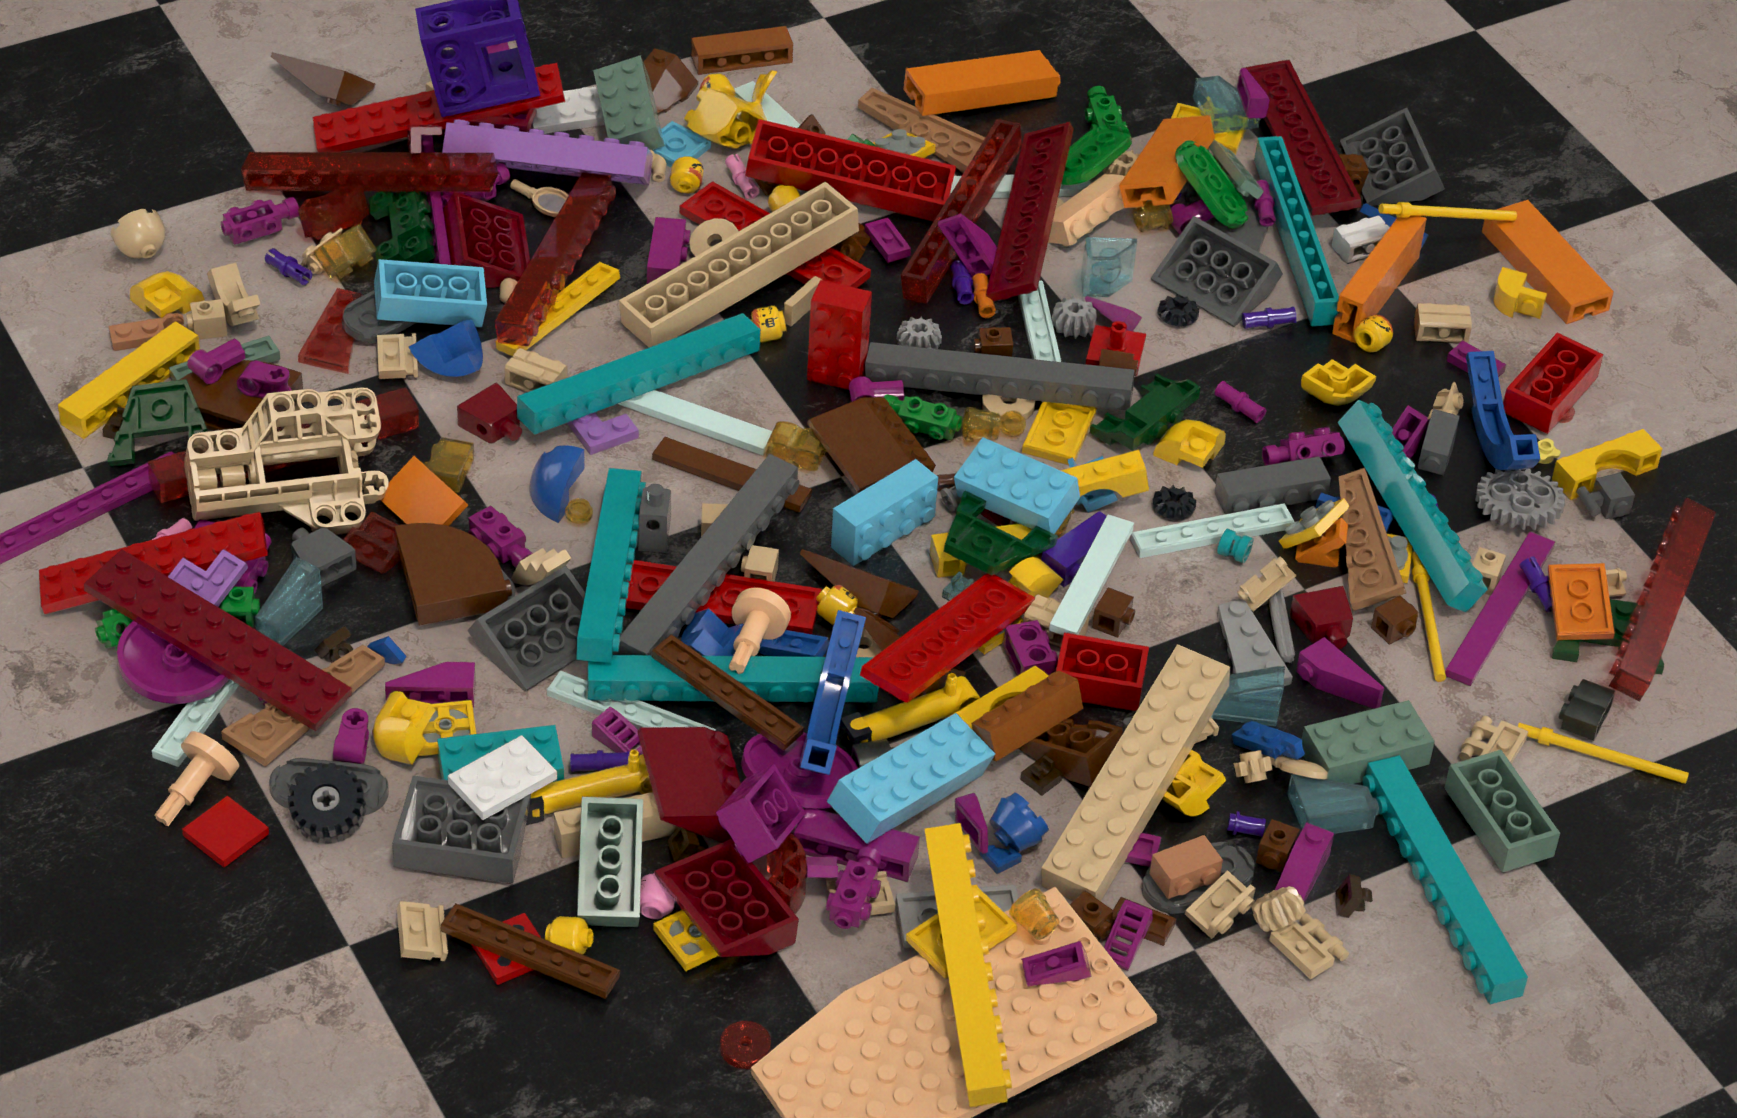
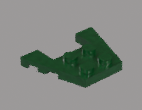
[107,379,209,467]
[944,491,1058,575]
[1552,599,1664,675]

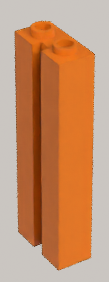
[903,50,1061,116]
[1119,115,1215,208]
[1482,200,1614,324]
[1332,215,1427,343]

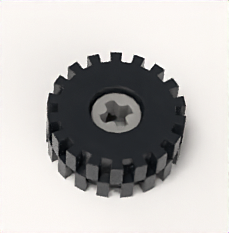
[288,763,366,844]

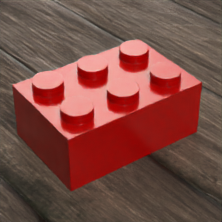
[1056,632,1149,711]

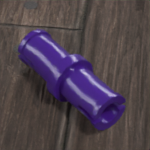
[265,248,312,285]
[950,260,974,304]
[1242,306,1297,329]
[1519,556,1553,613]
[570,750,630,772]

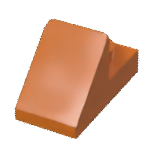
[1295,518,1348,567]

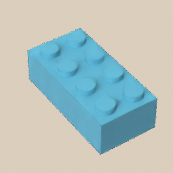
[374,259,487,327]
[954,437,1080,534]
[831,459,938,566]

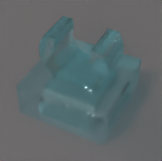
[942,571,974,601]

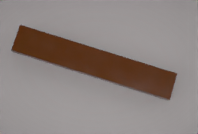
[652,437,812,513]
[652,634,804,750]
[440,903,620,999]

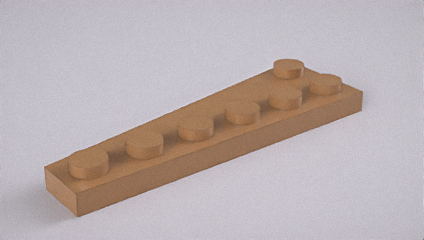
[858,88,997,176]
[1339,468,1406,611]
[221,644,385,767]

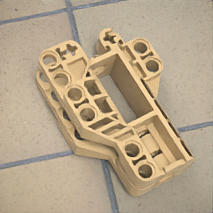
[184,388,389,535]

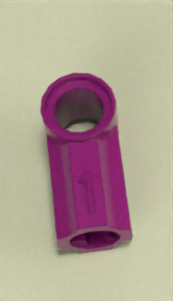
[1166,199,1215,235]
[187,338,246,384]
[849,377,904,402]

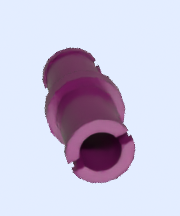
[1254,180,1276,227]
[1214,381,1267,423]

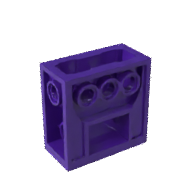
[415,0,540,117]

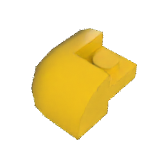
[130,271,205,318]
[1301,359,1376,406]
[1153,419,1226,468]
[372,691,435,765]
[1162,750,1226,816]

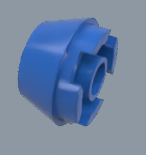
[990,792,1049,852]

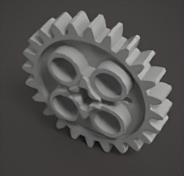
[1475,469,1566,530]

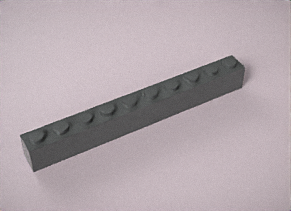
[865,342,1135,410]
[618,454,800,655]

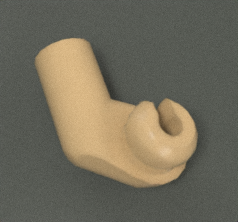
[650,150,667,182]
[500,278,525,312]

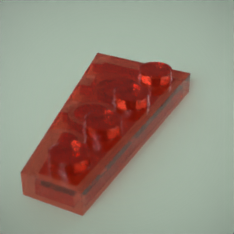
[298,288,362,374]

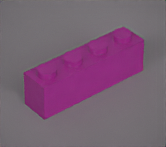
[793,808,920,882]

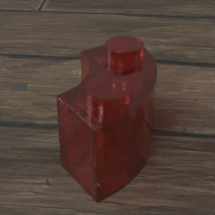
[298,185,369,240]
[767,832,807,914]

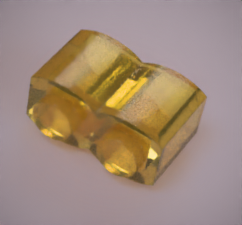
[314,224,377,279]
[766,421,827,471]
[424,437,474,493]

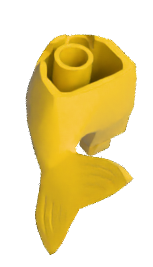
[684,70,777,148]

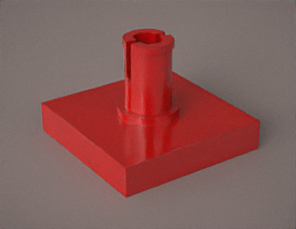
[1086,321,1146,376]

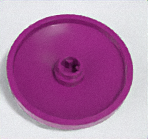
[117,621,229,704]
[741,732,858,809]

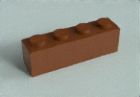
[691,26,793,75]
[971,670,1083,762]

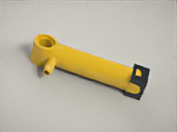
[839,673,981,754]
[526,749,653,825]

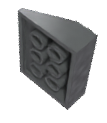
[1340,108,1445,206]
[1151,216,1283,327]
[468,566,585,691]
[392,775,531,883]

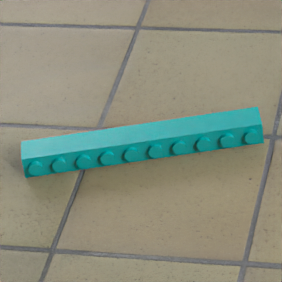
[1254,136,1339,326]
[517,313,761,435]
[1338,400,1488,612]
[577,468,646,663]
[587,655,879,703]
[1363,755,1528,1004]

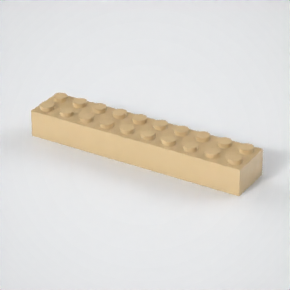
[619,182,859,347]
[1041,644,1230,901]

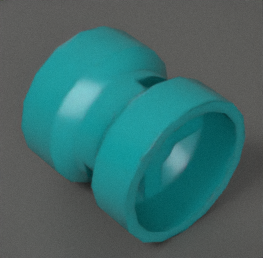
[1217,528,1254,564]

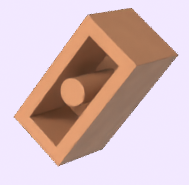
[1149,835,1223,899]

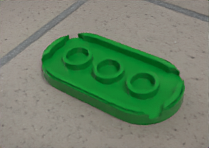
[1061,124,1132,185]
[1175,140,1248,229]

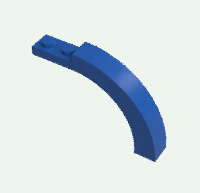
[1466,351,1540,470]
[800,610,866,776]

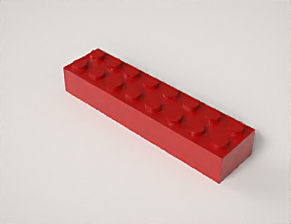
[745,119,956,222]

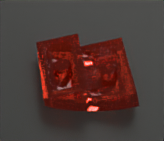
[343,512,401,574]

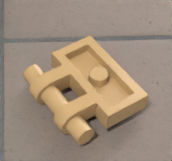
[1459,716,1528,764]
[1270,913,1349,980]

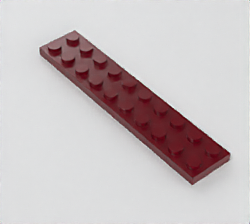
[1244,59,1361,216]
[986,122,1074,301]
[84,549,352,731]

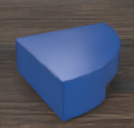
[367,636,407,664]
[980,845,1022,874]

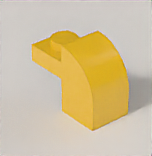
[1493,267,1547,319]
[1008,557,1063,598]

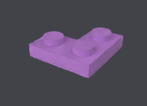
[567,412,639,455]
[168,549,248,607]

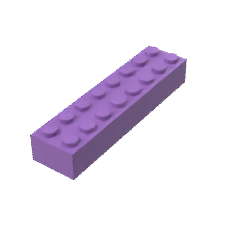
[442,120,653,185]

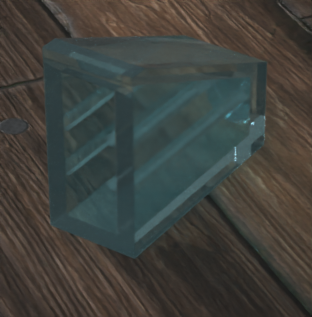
[1193,76,1260,133]
[255,557,323,646]
[1211,666,1285,727]
[1288,774,1379,834]

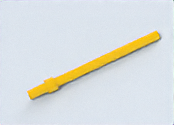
[1379,202,1517,221]
[1412,551,1446,682]
[1518,722,1689,784]

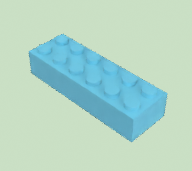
[827,713,995,844]

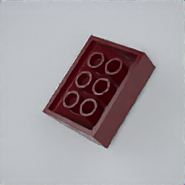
[443,191,534,288]
[637,727,741,843]
[655,839,799,957]

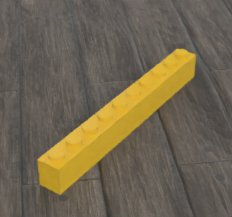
[924,823,1012,1107]

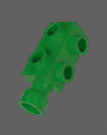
[1085,86,1127,130]
[884,394,963,441]

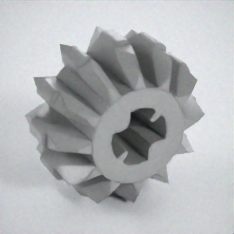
[1052,296,1097,339]
[897,316,942,349]

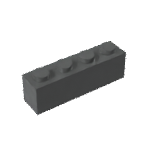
[1214,457,1331,514]

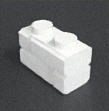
[1332,216,1390,264]

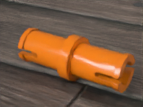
[972,273,996,318]

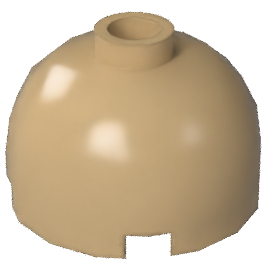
[111,209,165,259]

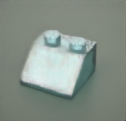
[1081,237,1137,297]

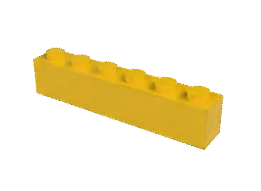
[58,321,200,439]

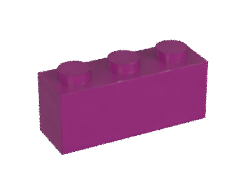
[647,217,691,284]

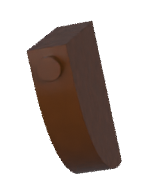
[180,360,303,431]
[395,523,512,626]

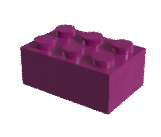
[716,764,806,863]

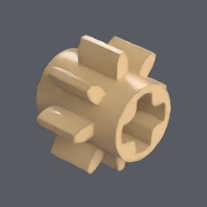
[1234,750,1272,783]

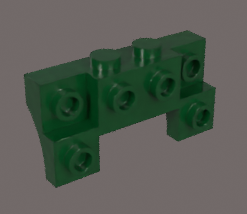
[369,182,435,265]
[1090,373,1201,451]

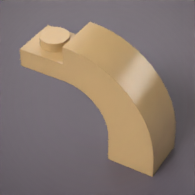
[207,263,261,326]

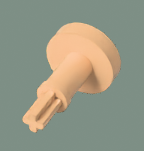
[729,588,791,674]
[155,731,239,826]

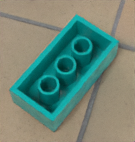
[437,725,564,782]

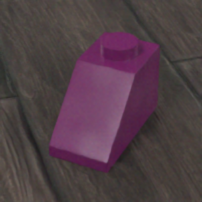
[1392,405,1430,458]

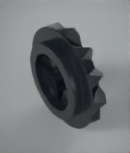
[1158,294,1200,327]
[1152,485,1196,520]

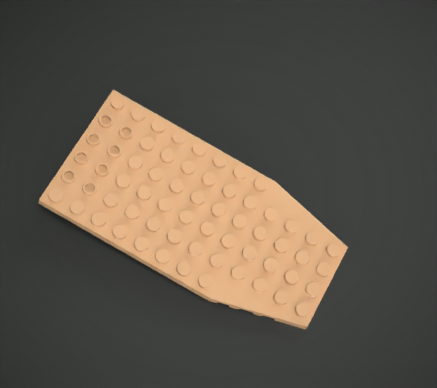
[751,887,1157,1118]

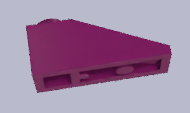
[938,214,997,277]
[1296,637,1384,709]
[385,662,476,708]
[1275,822,1334,903]

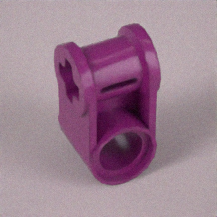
[237,360,292,398]
[333,708,369,764]

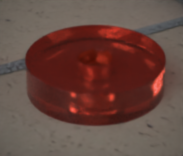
[720,1021,771,1069]

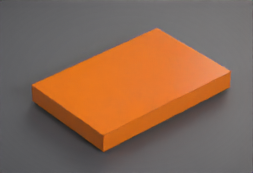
[381,456,468,526]
[1548,563,1615,640]

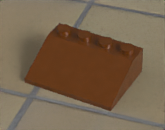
[807,397,936,493]

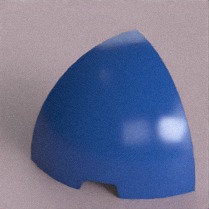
[408,319,483,377]
[530,445,585,523]
[681,609,762,656]

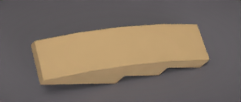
[511,548,571,585]

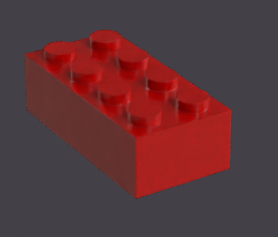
[807,280,872,390]
[1503,332,1604,434]

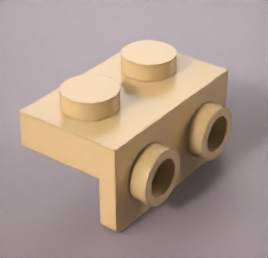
[1185,870,1255,939]

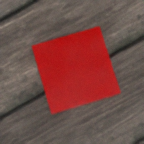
[182,796,269,867]

